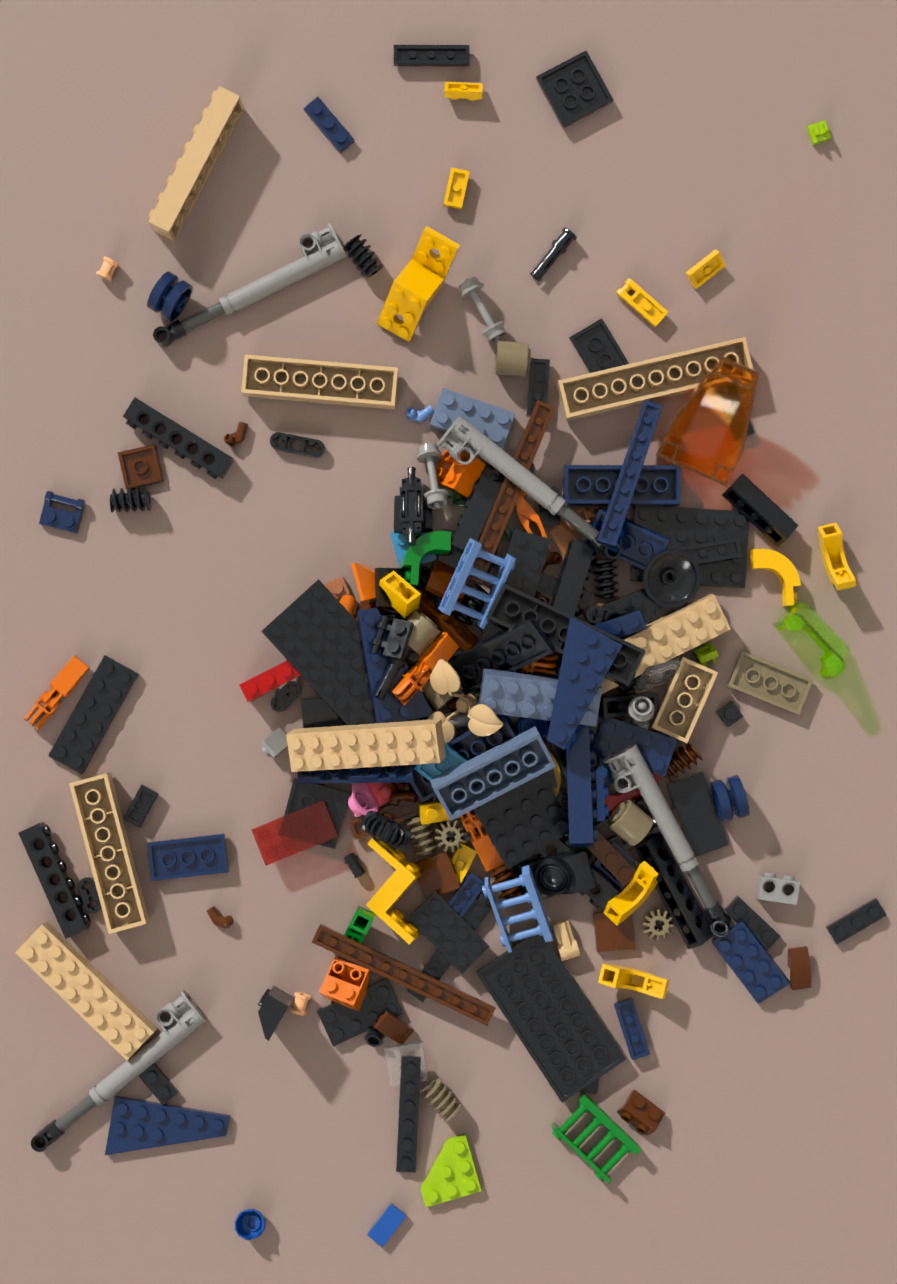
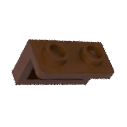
[617,1089,665,1135]

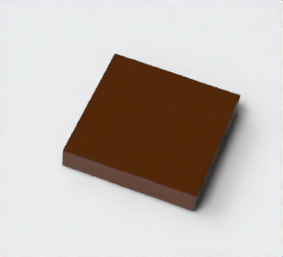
[118,444,164,490]
[425,559,468,604]
[414,850,462,899]
[593,912,636,952]

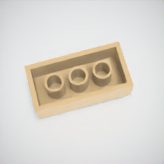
[649,657,718,743]

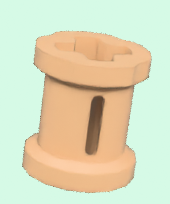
[96,256,120,282]
[290,992,311,1016]

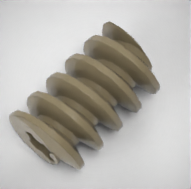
[407,816,437,856]
[420,1078,461,1123]

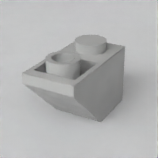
[261,727,288,758]

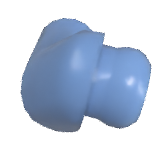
[406,405,434,422]

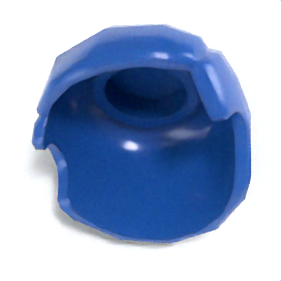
[516,717,548,739]
[235,1209,266,1240]

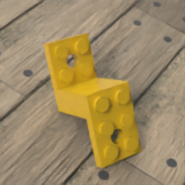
[377,226,460,342]
[366,837,421,945]

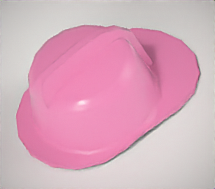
[348,783,378,817]

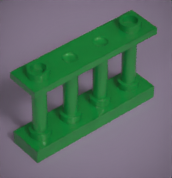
[552,1092,641,1184]

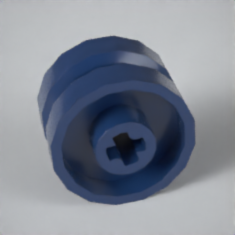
[147,271,193,322]
[710,775,750,823]

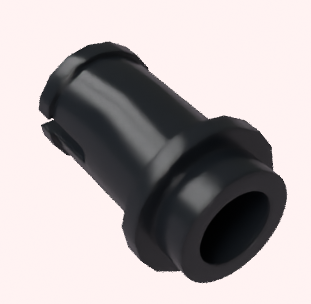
[344,852,365,878]

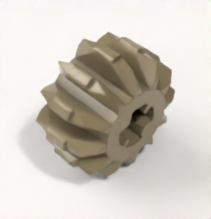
[435,820,467,853]
[641,908,675,942]

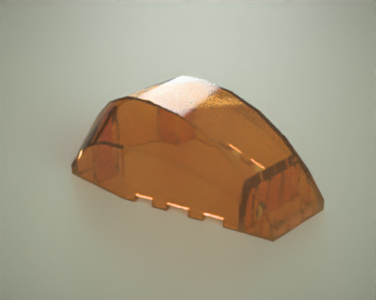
[656,356,759,487]

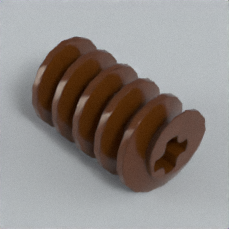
[666,742,703,782]
[489,864,523,900]

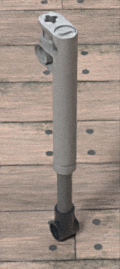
[153,223,346,347]
[436,415,622,559]
[602,744,731,937]
[31,990,207,1152]

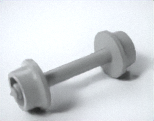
[459,277,506,342]
[417,443,449,509]
[624,696,655,729]

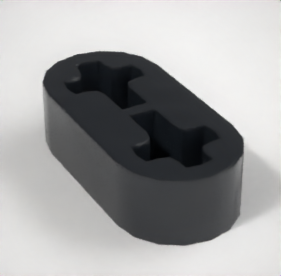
[271,681,302,712]
[78,877,102,913]

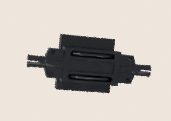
[394,467,433,546]

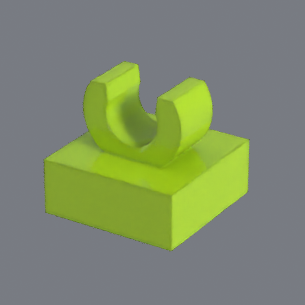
[806,120,832,146]
[693,642,719,667]

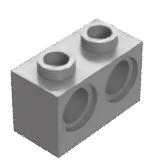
[756,872,800,905]

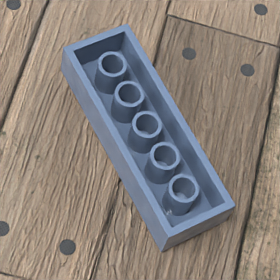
[479,669,602,726]
[430,726,556,821]

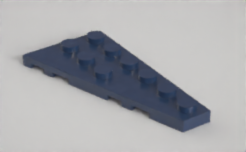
[357,608,433,723]
[547,617,623,750]
[298,765,414,783]
[105,1096,230,1155]

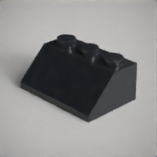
[258,986,293,1041]

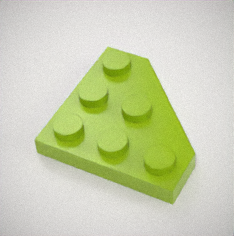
[421,1133,482,1207]

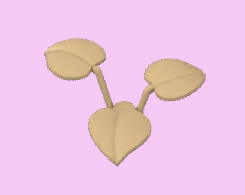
[427,659,504,743]

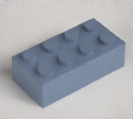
[430,388,515,449]

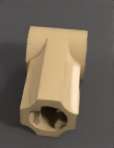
[552,920,581,961]

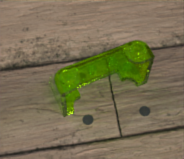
[773,602,850,680]

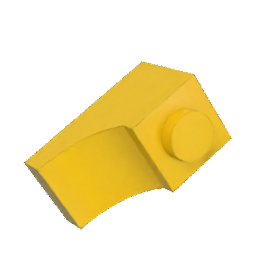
[379,570,421,618]

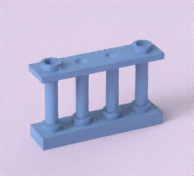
[438,538,516,629]
[482,865,553,953]

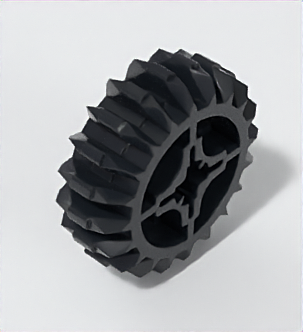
[361,811,412,850]

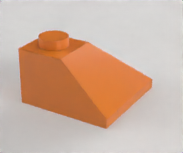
[351,563,376,601]

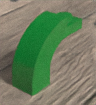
[400,531,451,588]
[344,905,376,943]

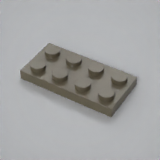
[727,651,814,715]

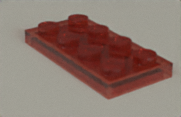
[252,800,338,866]

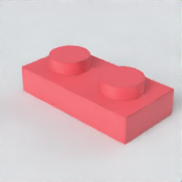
[366,783,393,807]

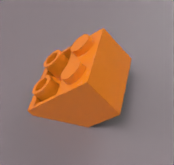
[436,450,486,498]
[319,956,370,1011]

